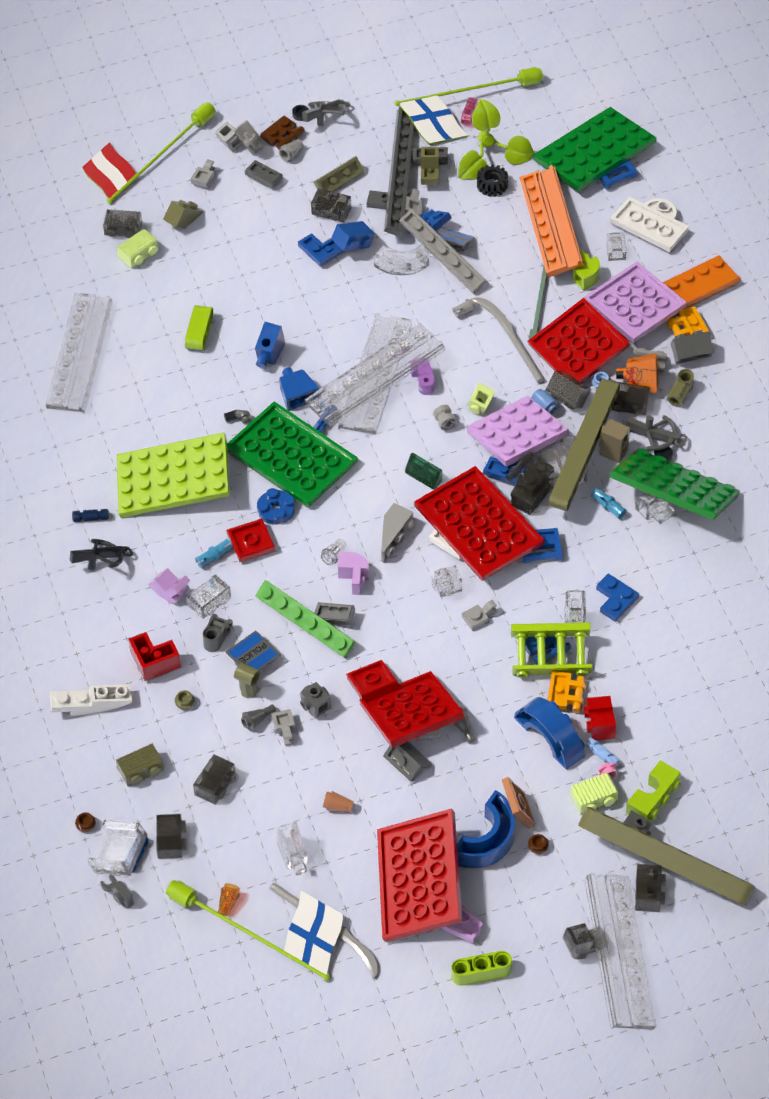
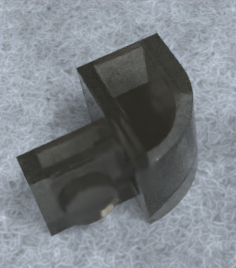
[562,923,608,960]

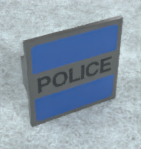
[436,227,475,252]
[226,630,281,671]

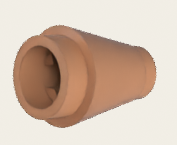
[323,791,354,813]

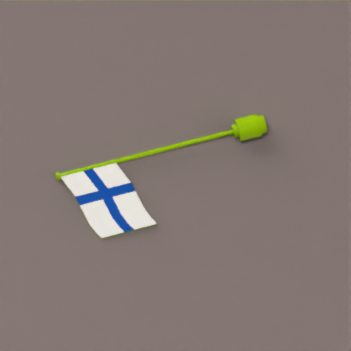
[394,67,543,144]
[166,880,343,981]

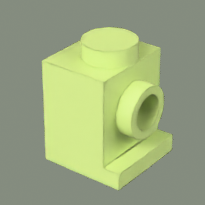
[467,383,495,414]

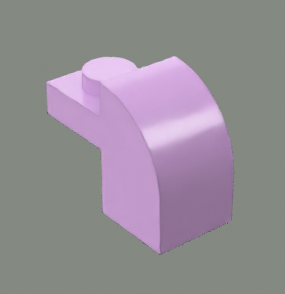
[338,551,369,595]
[148,568,190,603]

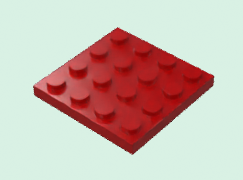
[527,297,630,390]
[359,671,465,748]

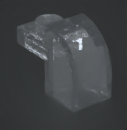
[635,493,675,524]

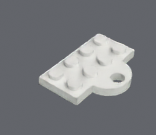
[610,197,689,252]

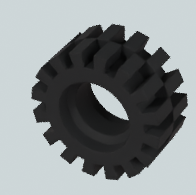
[477,164,508,197]

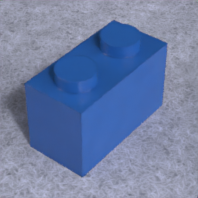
[331,221,375,251]

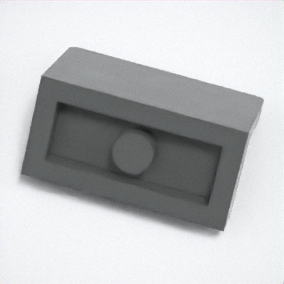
[383,742,432,781]

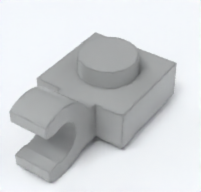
[190,159,215,188]
[405,188,423,216]
[462,600,497,631]
[271,709,295,746]

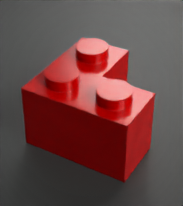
[128,632,181,681]

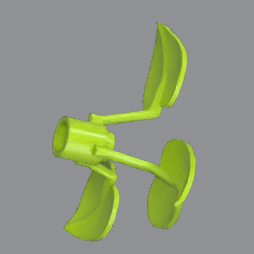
[458,99,534,179]

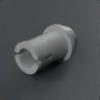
[452,298,476,318]

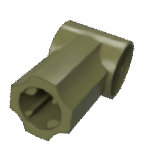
[667,369,694,407]
[234,662,260,698]

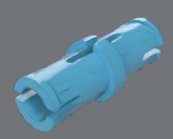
[591,487,627,519]
[195,539,233,568]

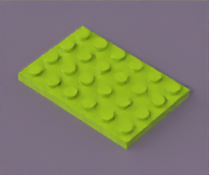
[117,432,230,518]

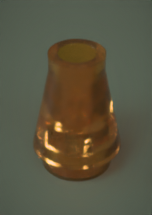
[218,883,241,916]

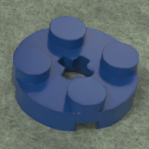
[257,488,295,525]

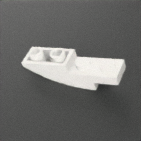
[49,684,132,716]

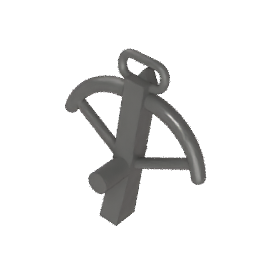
[302,99,351,126]
[626,415,688,451]

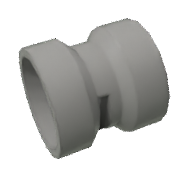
[433,405,457,431]

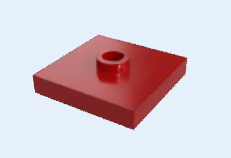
[226,518,275,562]
[346,660,399,701]

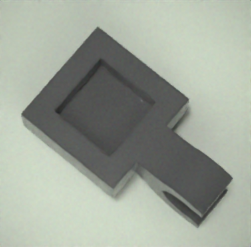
[100,874,134,909]

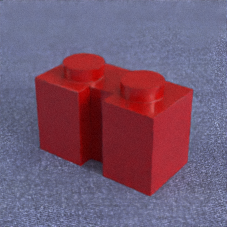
[583,696,616,740]

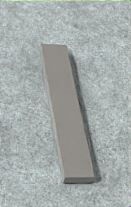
[399,209,486,294]

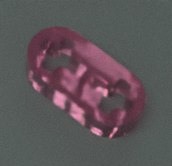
[461,97,478,126]

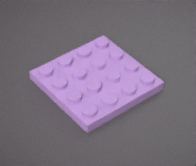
[584,261,687,343]
[466,396,569,467]

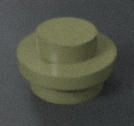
[175,690,195,710]

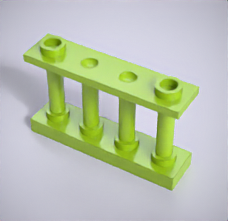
[511,622,592,677]

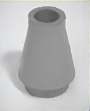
[279,139,304,161]

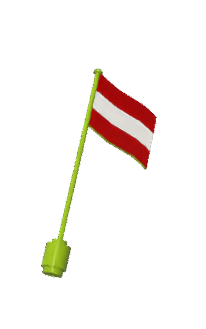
[82,102,216,204]

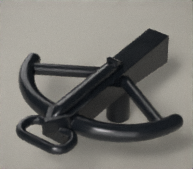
[69,539,134,570]

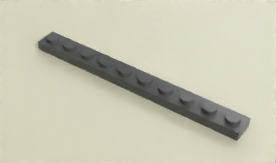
[384,106,414,237]

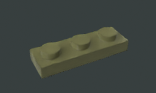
[313,156,364,197]

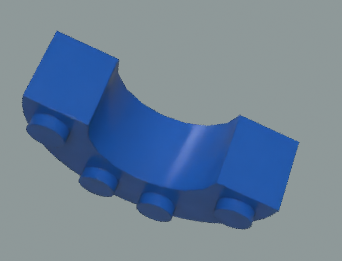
[514,697,585,770]
[457,790,515,868]

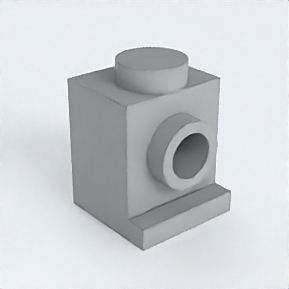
[214,121,243,152]

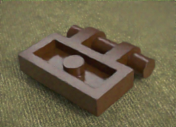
[260,116,305,150]

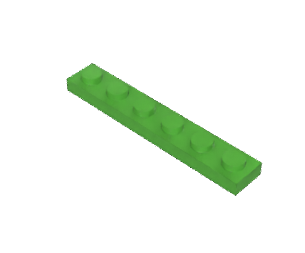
[255,580,357,658]

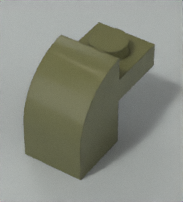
[421,147,439,185]

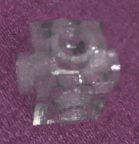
[432,565,462,597]

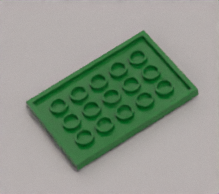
[533,107,657,192]
[227,401,358,508]
[609,449,740,520]

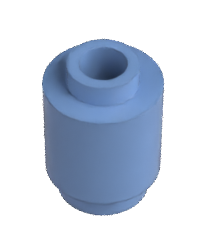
[531,389,558,415]

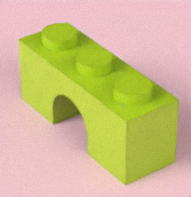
[626,760,681,821]

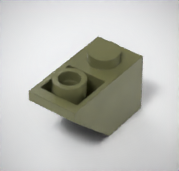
[163,200,203,229]

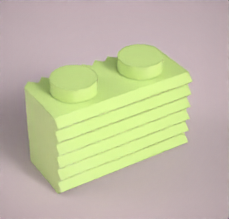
[117,229,159,268]
[570,772,618,814]

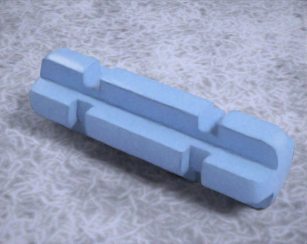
[585,738,620,768]

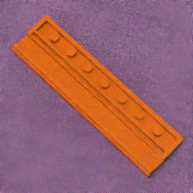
[519,165,585,278]
[617,255,741,338]

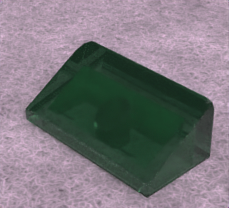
[405,453,442,490]

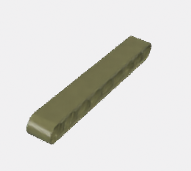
[548,378,620,511]
[578,806,756,905]

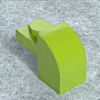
[573,248,600,291]

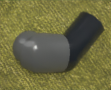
[224,409,251,423]

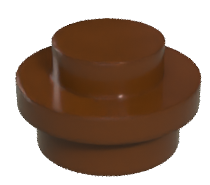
[75,812,96,832]
[528,834,549,854]

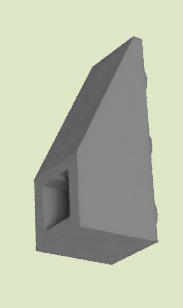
[381,503,415,563]

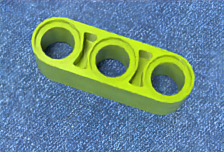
[185,305,213,350]
[451,951,512,986]

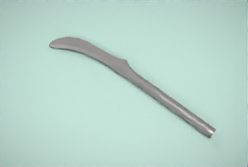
[472,297,544,383]
[270,883,378,979]

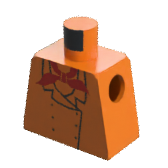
[616,354,659,393]

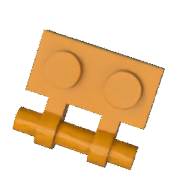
[667,306,709,337]
[547,671,586,713]

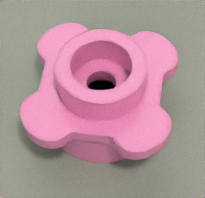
[597,762,618,779]

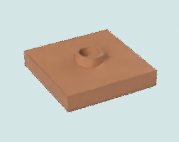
[502,777,535,829]

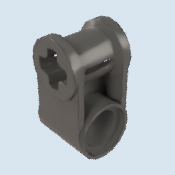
[203,614,233,652]

